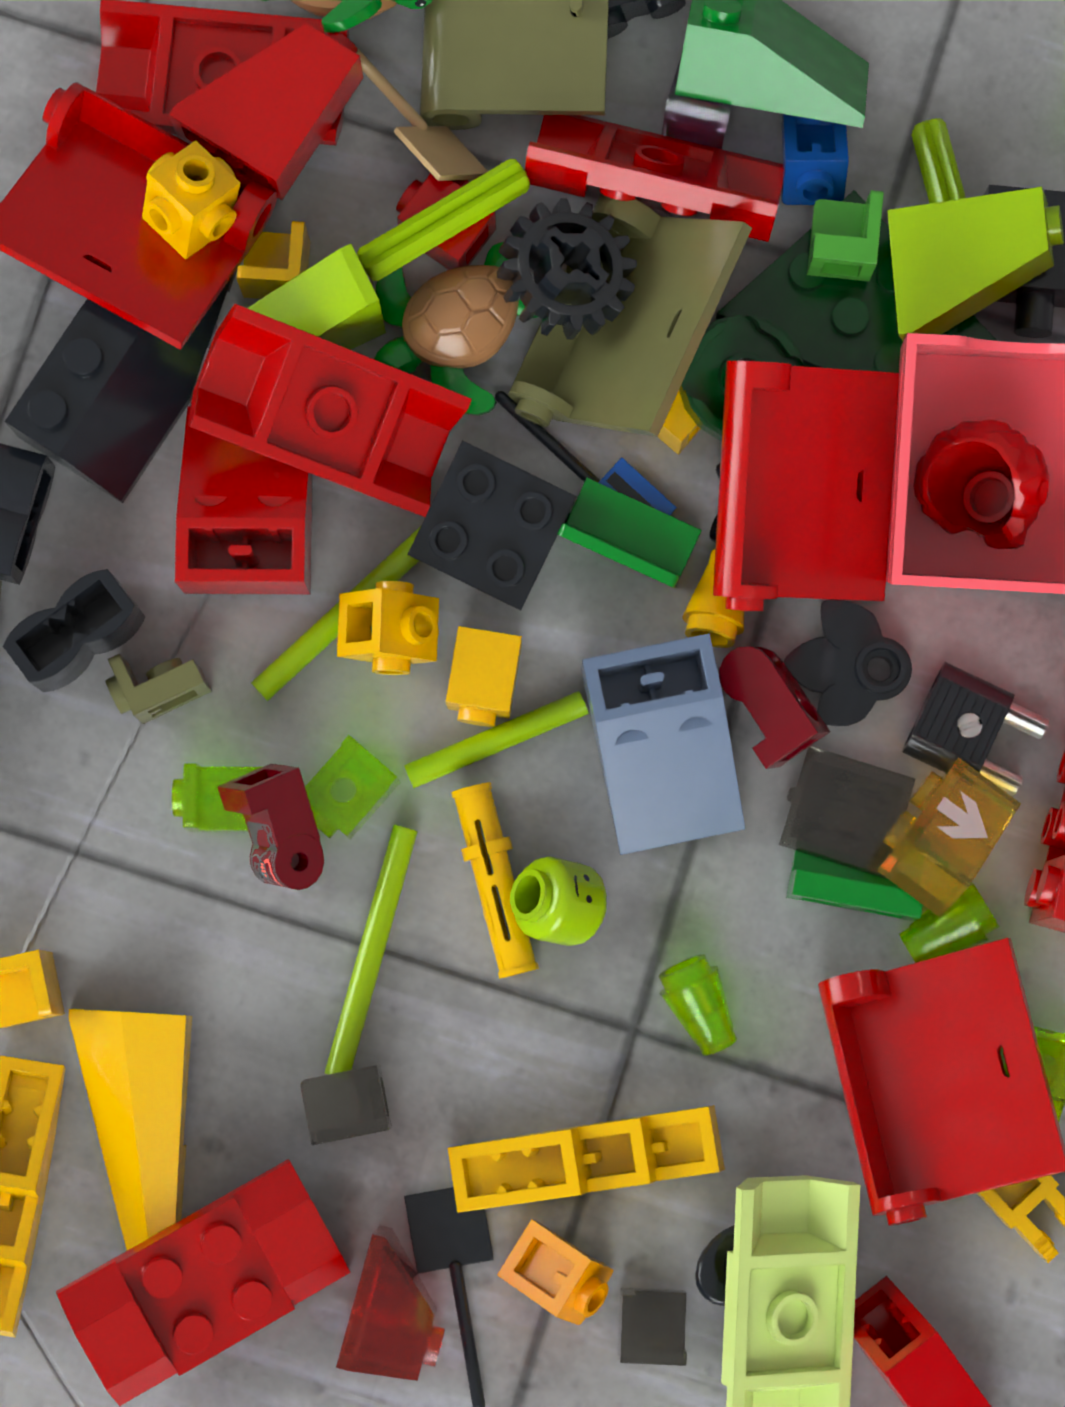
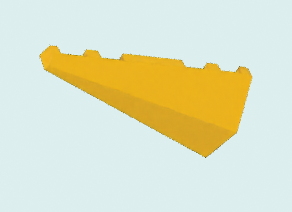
[69,1009,192,1251]

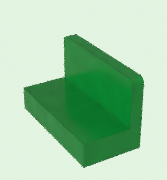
[557,478,702,588]
[786,823,925,921]

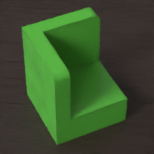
[807,190,884,282]

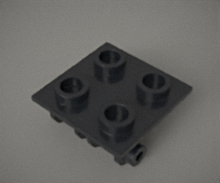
[407,440,577,611]

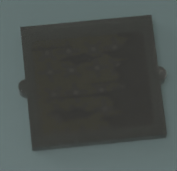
[779,746,916,879]

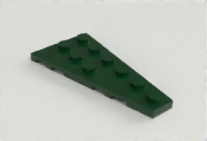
[716,190,998,373]

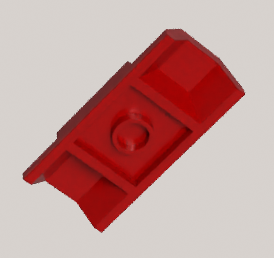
[96,0,349,146]
[525,115,784,242]
[188,304,472,517]
[56,1159,351,1406]

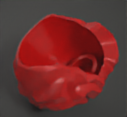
[913,419,1049,549]

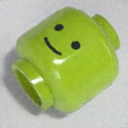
[510,856,607,946]

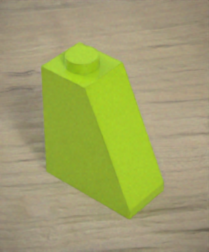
[887,187,1064,341]
[218,243,386,350]

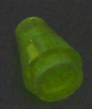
[898,883,1000,963]
[658,954,738,1056]

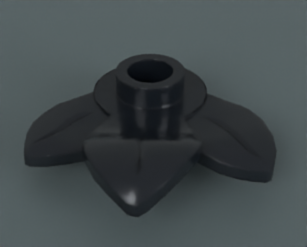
[784,600,912,727]

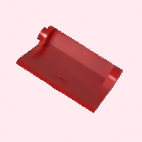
[0,82,278,350]
[713,361,899,611]
[818,937,1065,1226]

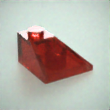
[336,1225,445,1381]

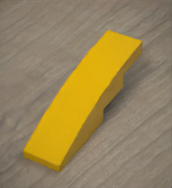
[0,1056,66,1338]
[448,1105,725,1213]

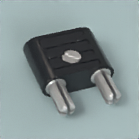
[902,662,1049,796]

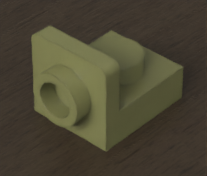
[105,654,212,724]

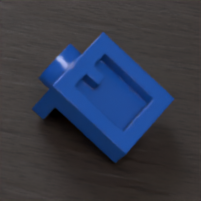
[781,114,849,205]

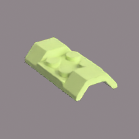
[721,1175,861,1407]

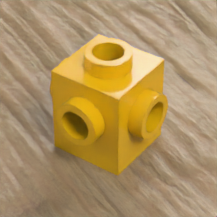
[142,140,240,260]
[337,581,439,675]

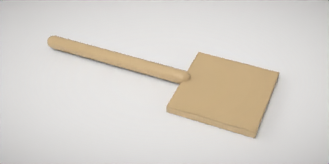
[349,39,488,181]

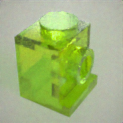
[305,735,401,840]

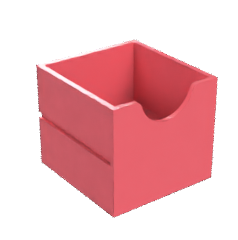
[886,333,1065,594]

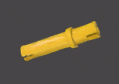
[451,782,539,979]

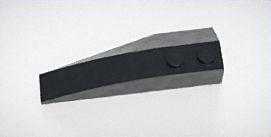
[5,269,237,503]

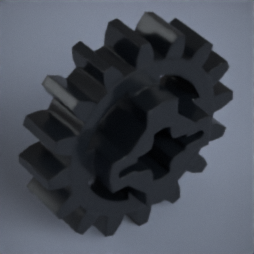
[497,198,637,340]

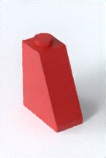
[169,23,364,200]
[853,1275,992,1407]

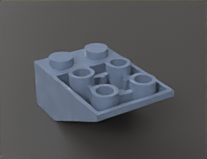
[581,633,745,855]

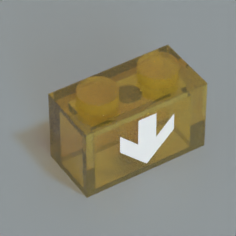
[877,757,1021,917]

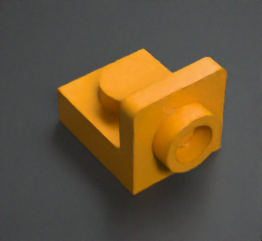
[497,1219,613,1325]

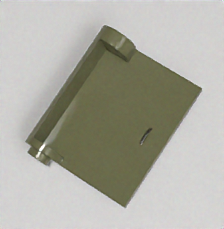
[420,0,609,130]
[508,193,752,437]

